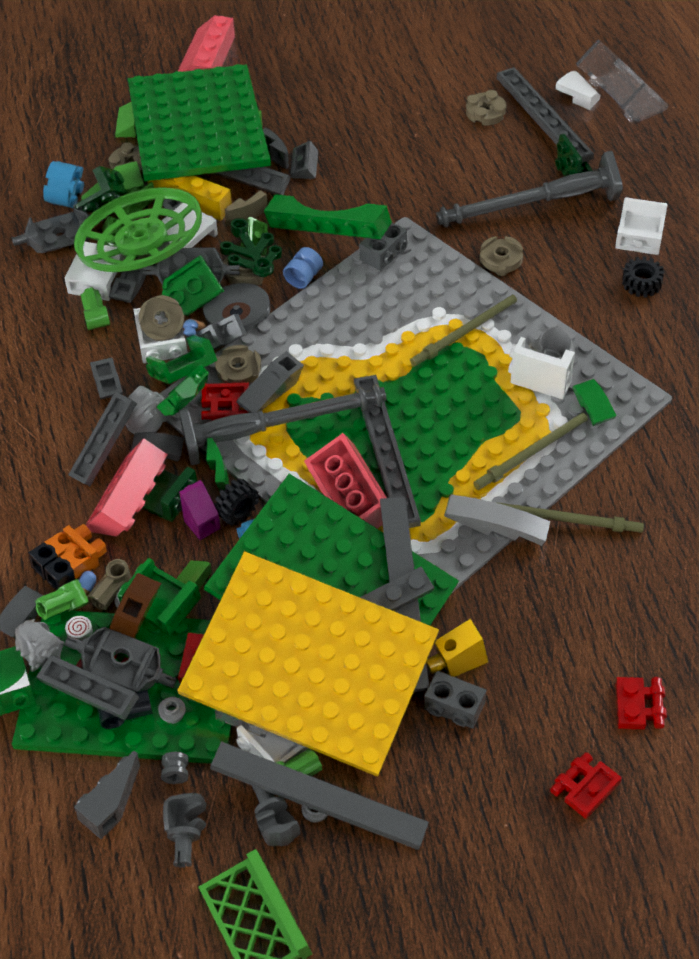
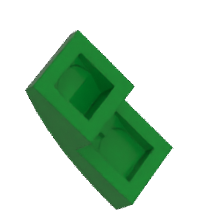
[572,379,617,426]
[206,438,229,492]

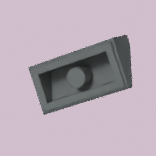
[290,141,318,179]

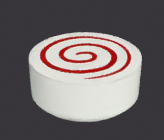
[65,616,93,641]

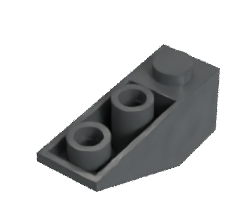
[236,351,304,413]
[74,751,140,839]

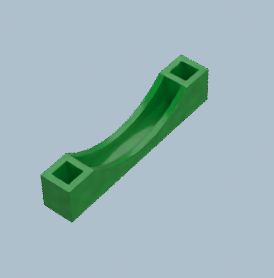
[264,195,392,239]

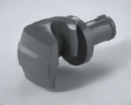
[252,786,301,846]
[163,793,207,868]

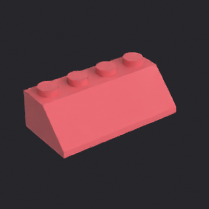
[178,16,235,72]
[304,433,387,529]
[86,438,168,537]

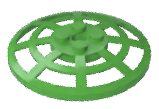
[74,188,202,272]

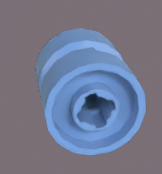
[283,247,323,289]

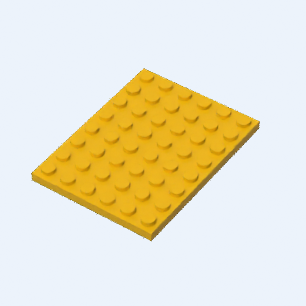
[177,551,439,777]

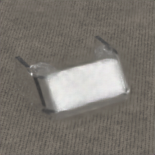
[576,39,669,123]

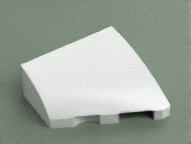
[556,71,600,110]

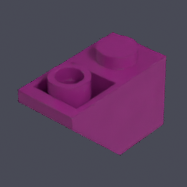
[179,480,221,540]

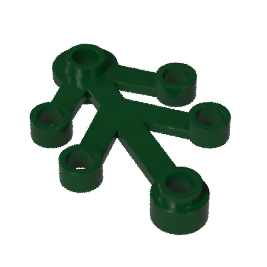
[220,218,282,277]

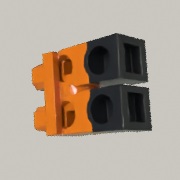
[28,524,107,591]

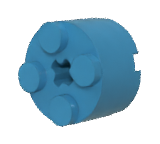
[43,161,84,208]

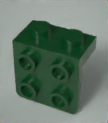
[555,134,593,176]
[74,166,127,213]
[142,467,198,522]

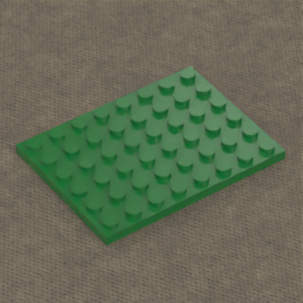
[128,64,271,181]
[204,473,459,626]
[12,611,233,764]

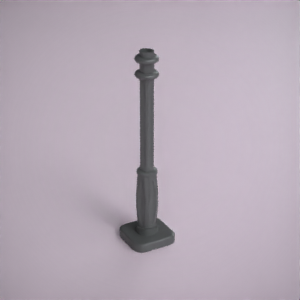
[436,151,623,228]
[179,384,386,466]

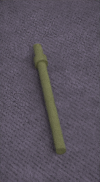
[410,294,517,367]
[473,412,588,490]
[496,502,644,533]

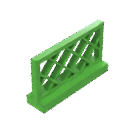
[199,849,313,959]

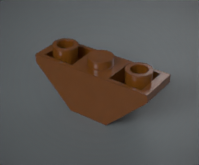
[109,573,162,639]

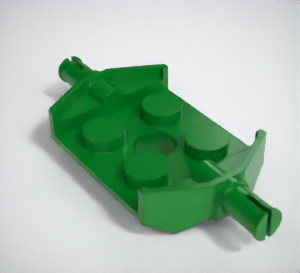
[157,364,209,416]

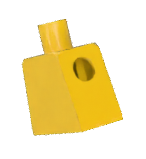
[426,619,488,677]

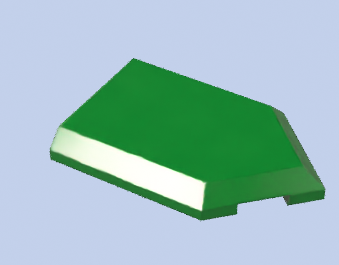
[162,255,224,316]

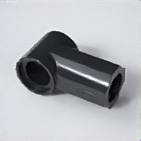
[97,690,153,729]

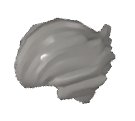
[529,326,575,359]
[125,386,167,434]
[15,619,64,672]

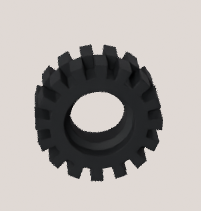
[622,256,664,298]
[214,478,260,526]

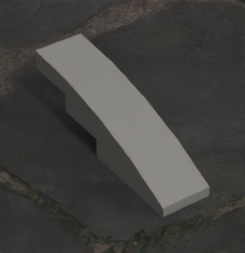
[444,494,550,546]

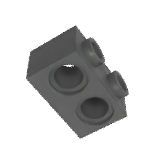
[359,223,408,271]
[424,671,487,729]

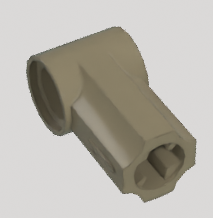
[87,559,132,611]

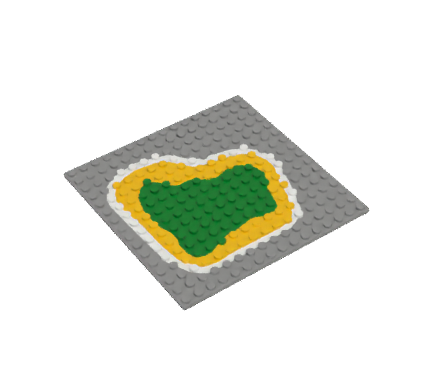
[160,217,672,593]

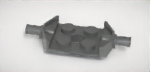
[11,205,105,253]
[142,248,240,286]
[64,627,177,693]

